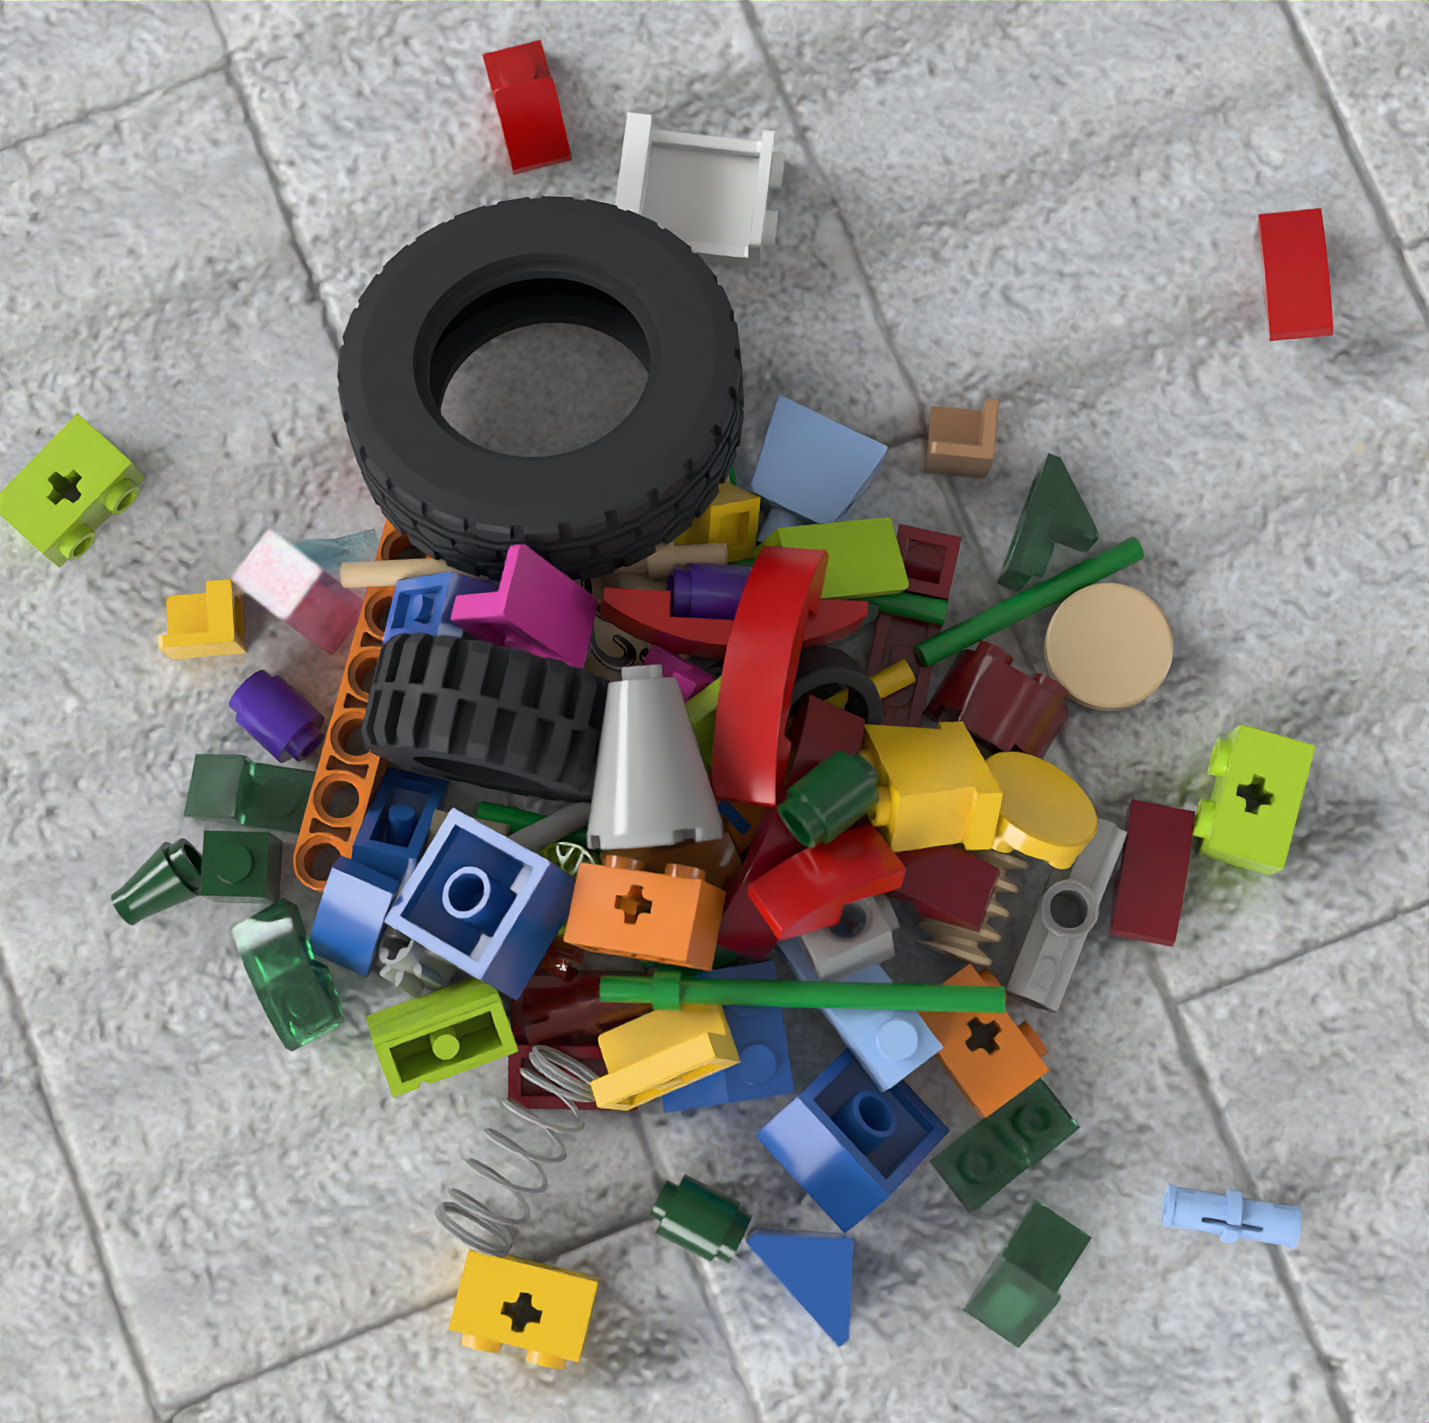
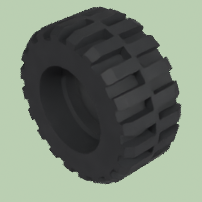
[360,632,611,803]

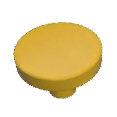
[985,751,1098,869]

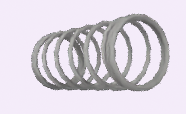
[435,1045,599,1257]

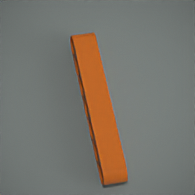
[293,518,432,894]

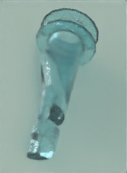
[271,528,380,579]

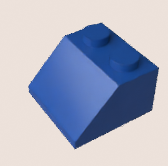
[384,808,576,1001]
[648,961,795,1113]
[755,1047,950,1234]

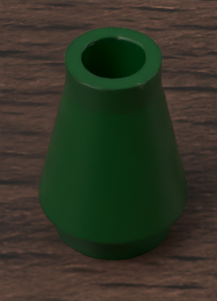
[111,838,202,926]

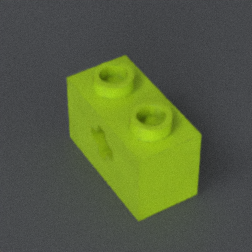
[0,413,146,568]
[1192,724,1316,876]

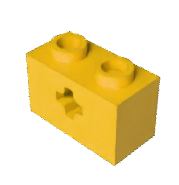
[448,1249,601,1370]

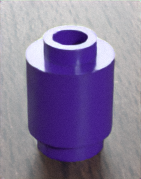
[666,562,752,620]
[229,670,325,763]

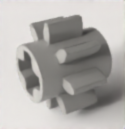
[378,926,457,998]

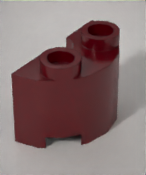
[922,640,1069,759]

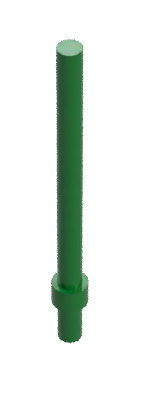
[600,970,1005,1014]

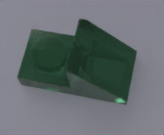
[996,453,1099,592]
[184,754,316,836]
[962,1199,1092,1348]

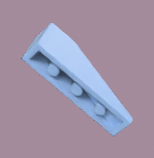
[773,923,943,1093]

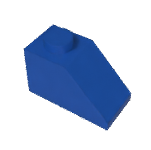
[351,767,449,908]

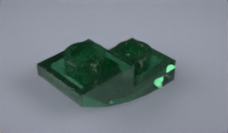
[231,898,346,1052]
[929,1077,1080,1213]

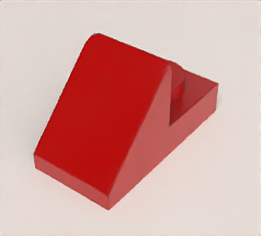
[482,39,572,175]

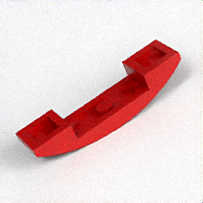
[712,546,829,807]
[600,587,868,660]

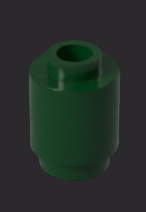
[778,750,880,848]
[649,1174,752,1264]

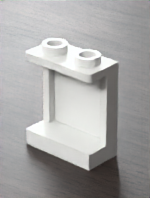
[615,112,786,268]

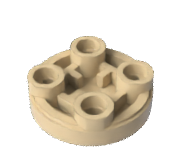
[1044,583,1174,711]

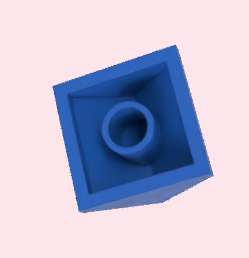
[745,1228,853,1348]

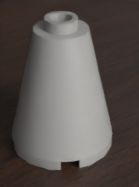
[587,665,724,849]

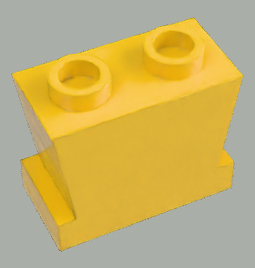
[859,722,1003,852]

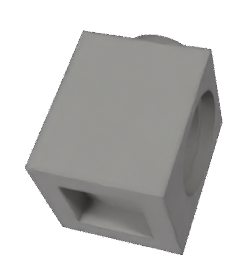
[796,893,899,982]

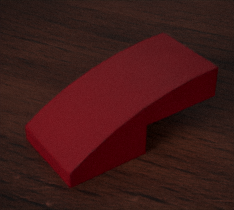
[1109,799,1195,947]

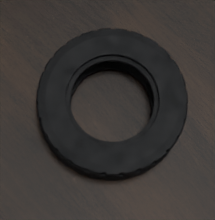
[337,196,744,582]

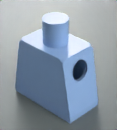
[749,395,888,546]

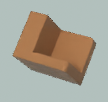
[924,398,999,479]

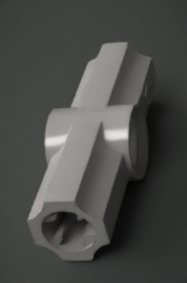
[1005,816,1127,1013]

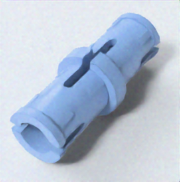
[1162,1184,1302,1249]

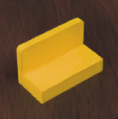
[590,1004,741,1111]

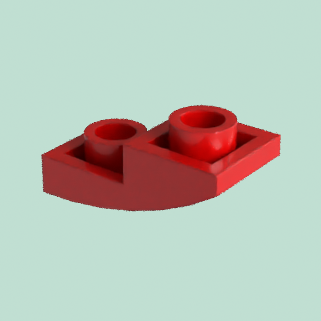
[1258,208,1334,341]
[747,823,906,941]

